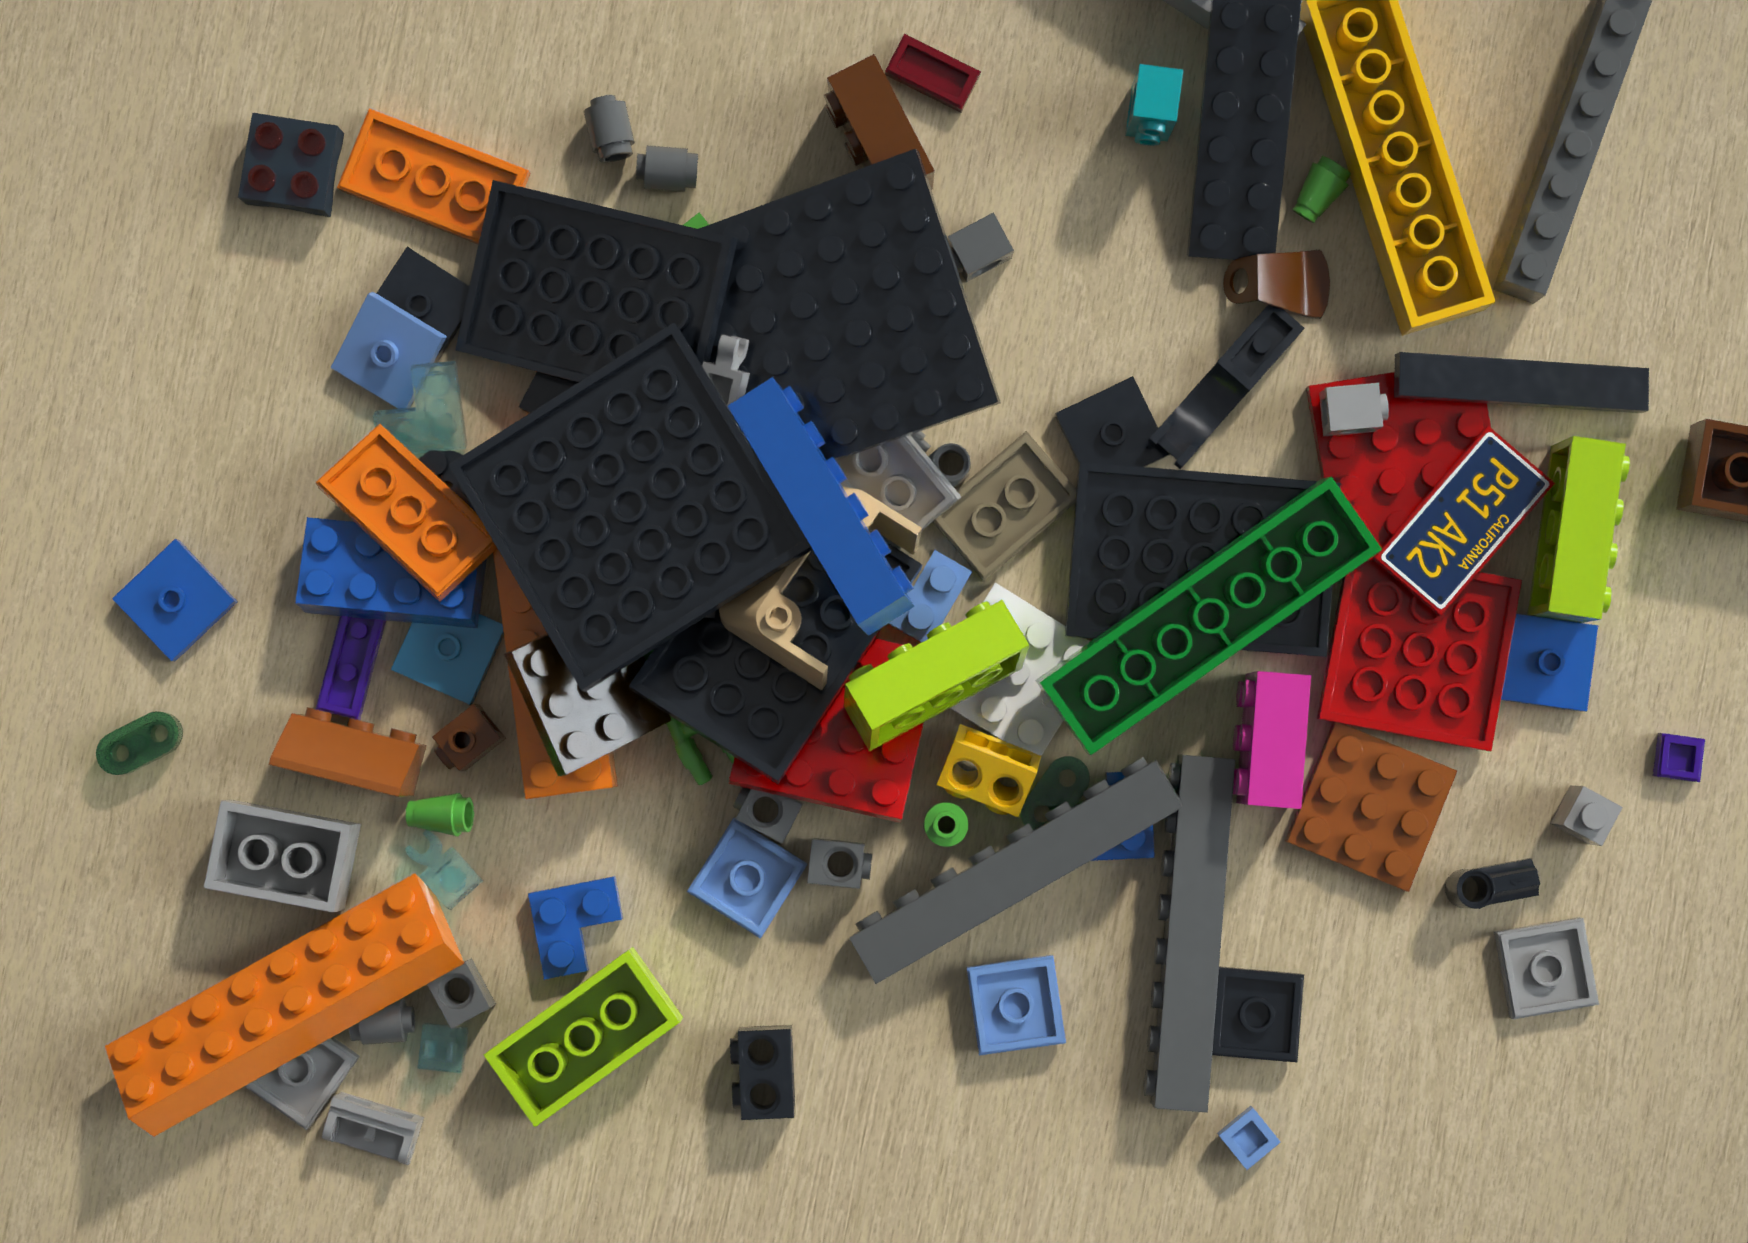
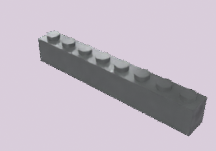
[1493,0,1652,304]
[1144,755,1235,1113]
[850,757,1183,984]

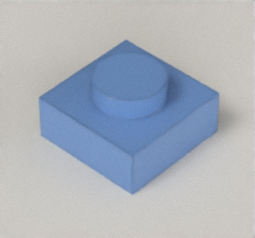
[1217,1106,1281,1170]

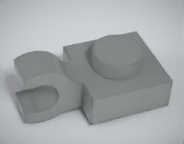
[702,335,750,412]

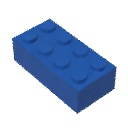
[295,517,487,628]

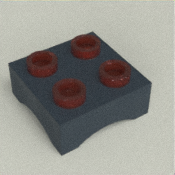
[238,113,344,217]

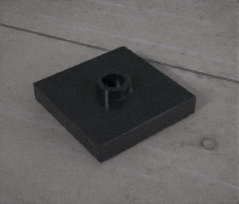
[376,246,469,367]
[1055,376,1170,467]
[1212,966,1304,1063]

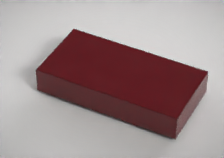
[885,34,981,113]

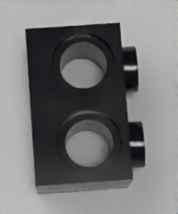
[730,1025,796,1120]

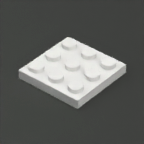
[950,583,1090,756]

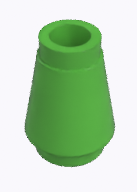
[1292,156,1351,223]
[406,793,474,837]

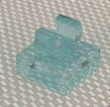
[417,1023,469,1073]

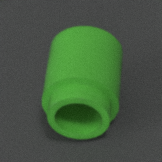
[924,802,968,847]

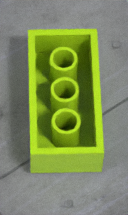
[1527,436,1630,623]
[843,600,1029,751]
[483,947,684,1127]

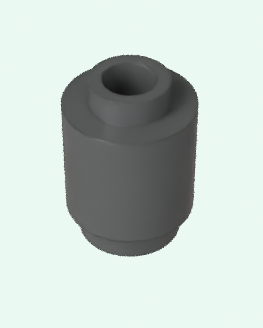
[583,95,635,163]
[636,145,698,192]
[349,998,415,1045]

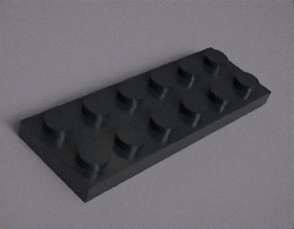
[1187,0,1302,260]

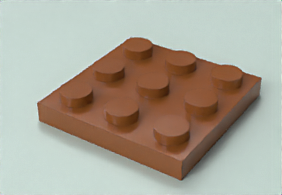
[1285,722,1457,892]

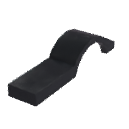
[1148,305,1305,469]

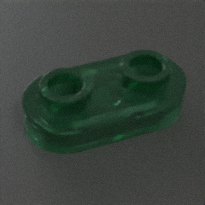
[96,711,183,775]
[1020,756,1090,830]

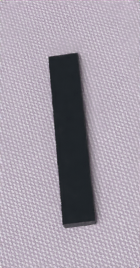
[1394,352,1649,413]

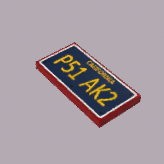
[1372,426,1555,616]

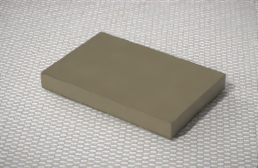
[933,431,1076,581]

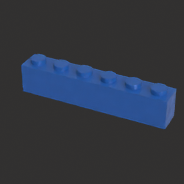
[728,377,915,636]

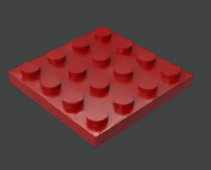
[1306,372,1491,548]
[1317,555,1522,752]
[729,638,924,823]

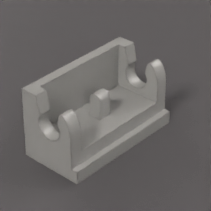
[322,1092,424,1165]

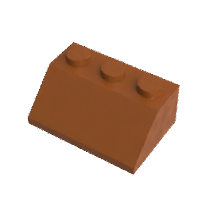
[269,707,427,797]

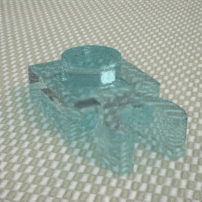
[405,830,483,910]

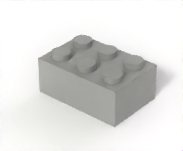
[204,800,361,912]

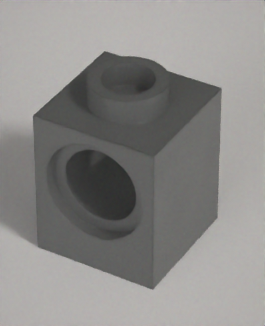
[947,212,1014,282]
[733,787,804,843]
[807,838,872,889]
[427,958,496,1029]

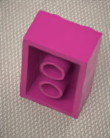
[1233,671,1311,809]

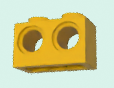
[937,724,1041,817]

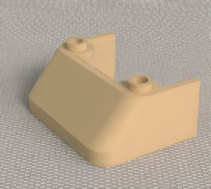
[719,486,922,690]

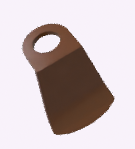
[1223,249,1330,319]

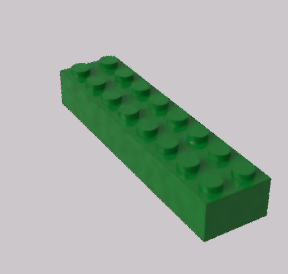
[1035,477,1382,755]

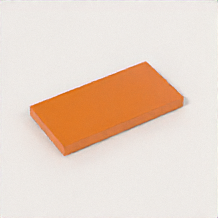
[337,108,531,245]
[316,424,497,602]

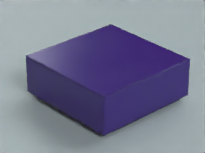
[1653,733,1705,782]

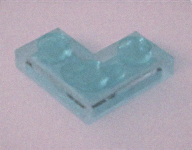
[373,361,468,454]

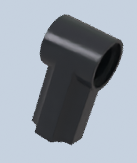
[1445,858,1540,909]

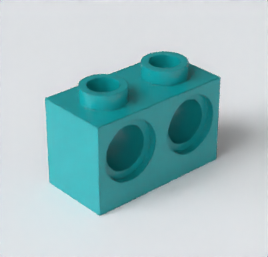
[1125,64,1183,146]

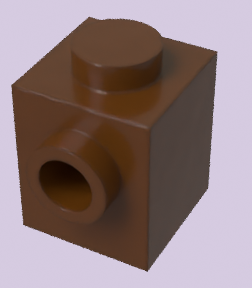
[432,704,506,771]

